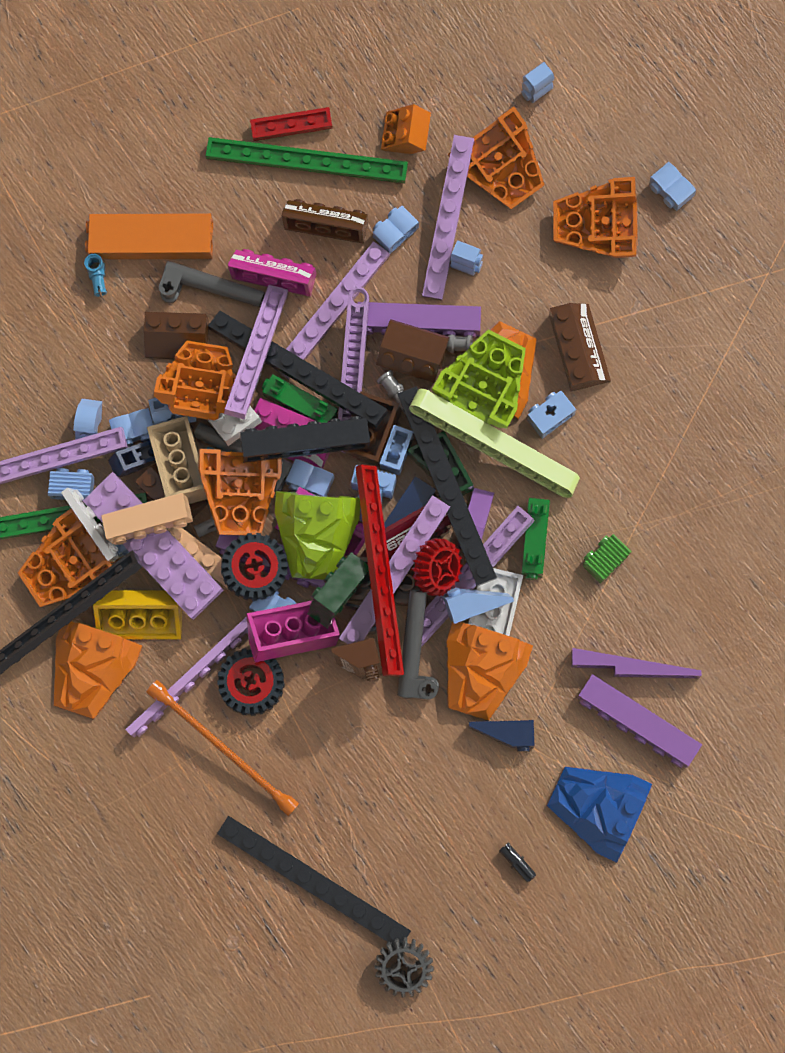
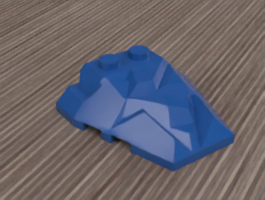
[547,767,652,863]

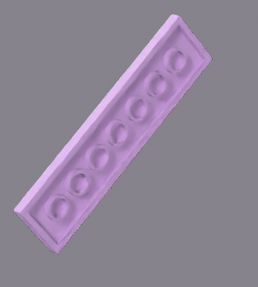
[83,472,224,620]

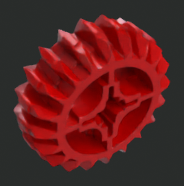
[411,538,463,596]

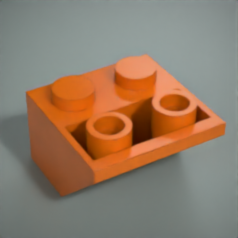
[381,104,431,154]

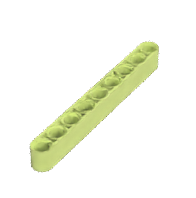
[409,389,580,498]

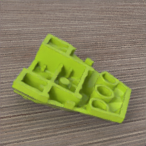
[432,329,526,429]
[275,491,360,580]

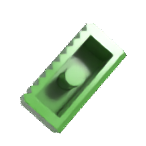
[583,534,632,584]

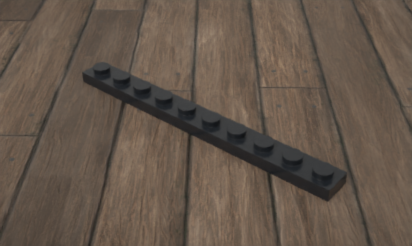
[208,311,388,428]
[398,386,497,587]
[0,550,142,675]
[217,816,411,945]

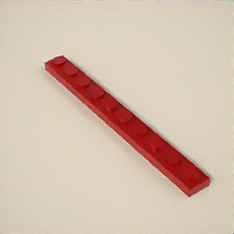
[355,464,404,677]

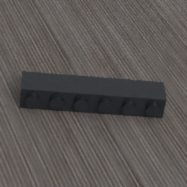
[240,416,370,463]

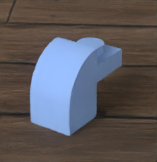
[73,399,102,440]

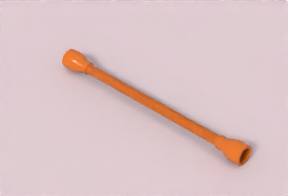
[146,680,299,816]

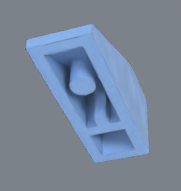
[442,588,514,624]

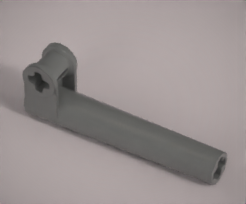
[159,261,265,307]
[194,422,293,497]
[397,590,439,700]

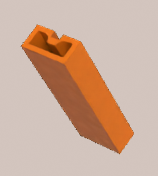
[85,213,213,259]

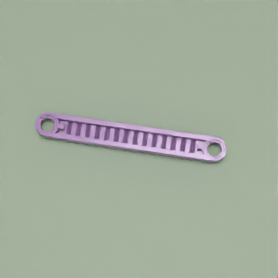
[338,287,369,453]

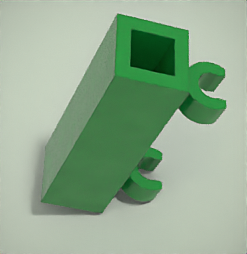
[262,374,339,423]
[521,498,550,580]

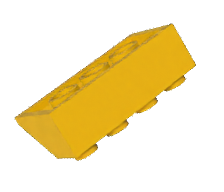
[93,590,182,639]

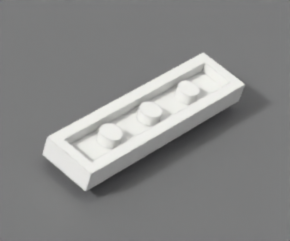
[61,487,120,562]

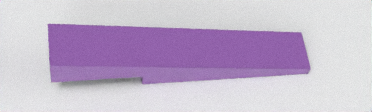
[571,648,702,678]

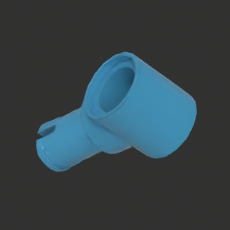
[84,254,107,297]

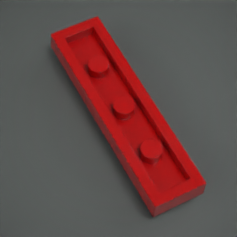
[250,107,333,141]

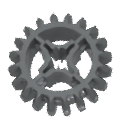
[374,937,434,998]

